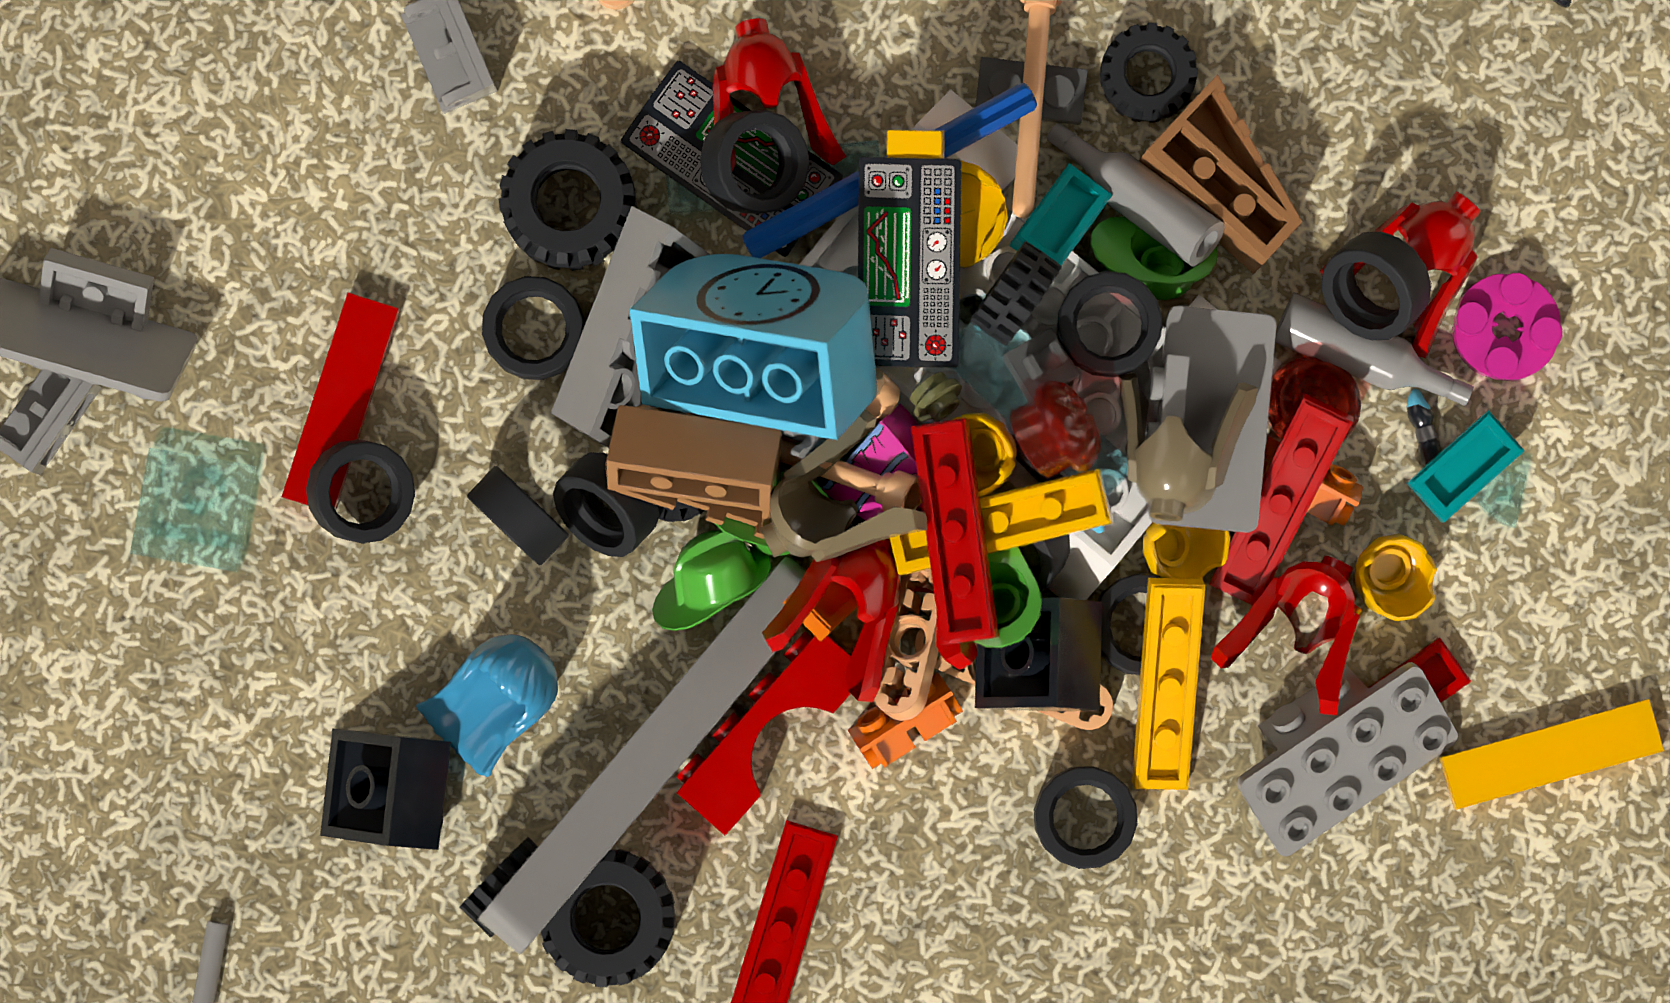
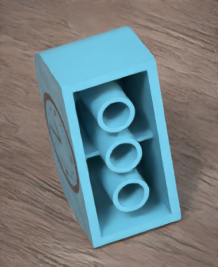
[630,254,878,440]

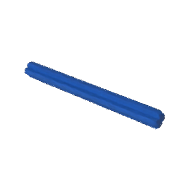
[742,83,1037,258]

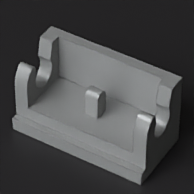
[401,0,497,114]
[0,370,102,475]

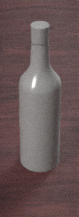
[1047,123,1225,267]
[1275,292,1474,406]

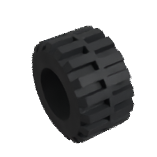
[499,129,637,271]
[541,849,676,987]

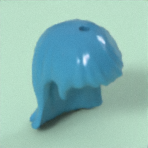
[416,634,558,777]

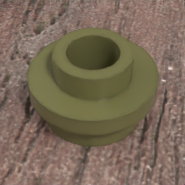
[910,372,962,422]

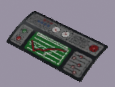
[621,61,843,257]
[858,157,961,368]

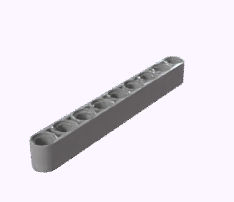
[478,555,806,955]

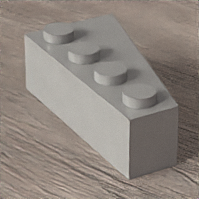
[551,206,711,449]

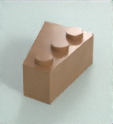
[1139,74,1302,275]
[606,405,782,539]

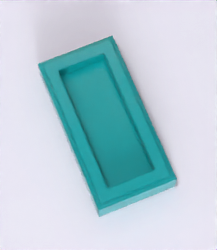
[1008,163,1113,265]
[1406,410,1525,523]

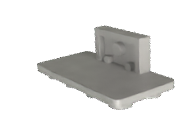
[0,248,197,401]
[1146,306,1277,533]
[1237,662,1458,856]

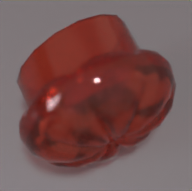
[1268,356,1361,442]
[1010,380,1101,478]

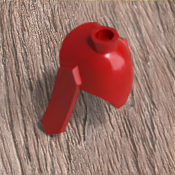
[713,18,847,171]
[1320,191,1481,359]
[762,538,901,702]
[1211,555,1362,716]

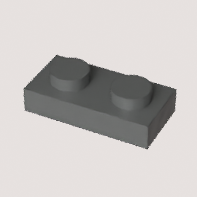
[975,57,1088,125]

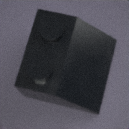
[975,597,1102,711]
[320,728,451,850]

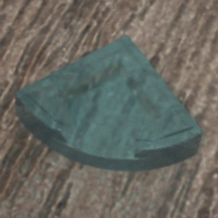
[1474,471,1526,529]

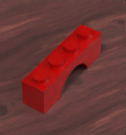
[676,631,851,836]

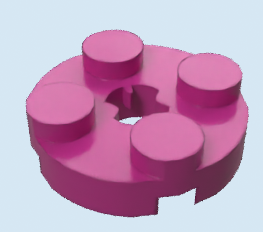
[1452,273,1562,381]

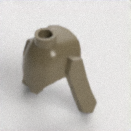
[1118,373,1257,521]
[760,409,928,562]

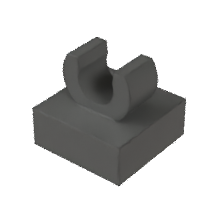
[1002,327,1080,404]

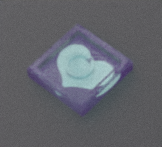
[130,448,257,572]

